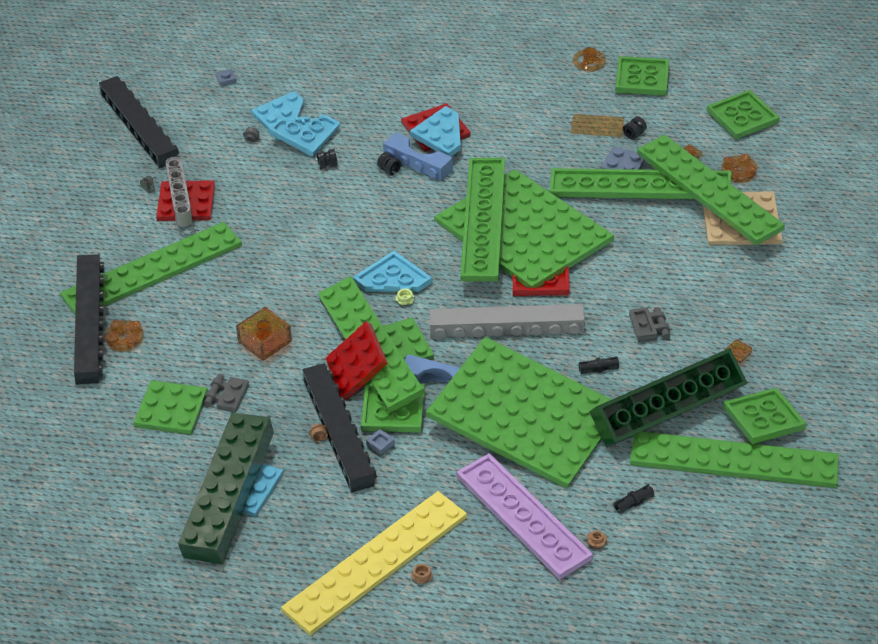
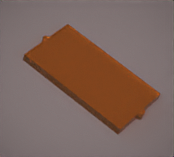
[571,114,624,137]

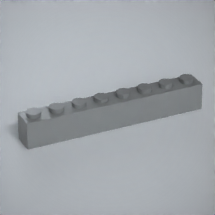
[429,304,584,339]

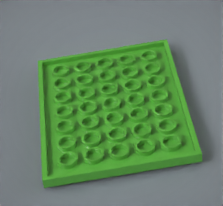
[434,169,614,289]
[426,337,612,489]

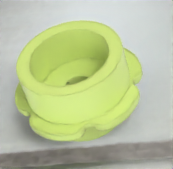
[396,289,414,305]

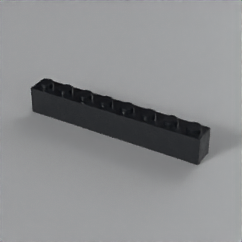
[99,76,179,169]
[74,254,105,385]
[302,363,377,493]

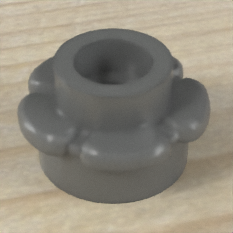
[243,127,260,142]

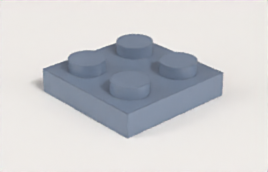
[601,146,645,169]

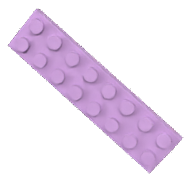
[456,453,593,580]

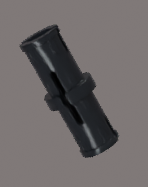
[578,356,619,374]
[613,484,654,514]

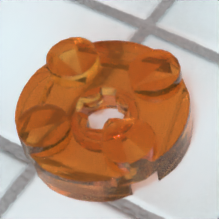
[721,154,757,183]
[105,320,144,352]

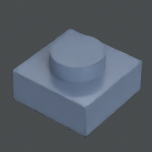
[216,69,237,86]
[366,429,395,455]

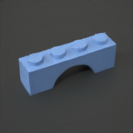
[383,132,453,181]
[405,354,460,384]

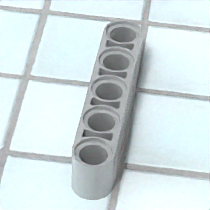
[166,157,192,227]

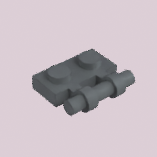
[629,307,670,342]
[204,374,249,412]

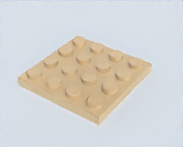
[702,191,782,245]

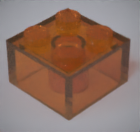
[236,307,292,361]

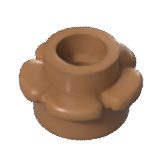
[309,424,328,442]
[586,531,607,549]
[411,564,433,584]

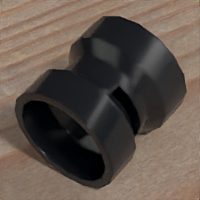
[622,116,647,140]
[316,149,338,169]
[377,152,402,176]

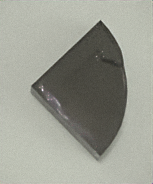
[140,176,155,193]

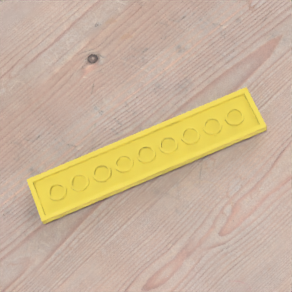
[281,491,467,636]

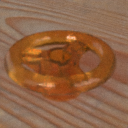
[573,47,606,71]

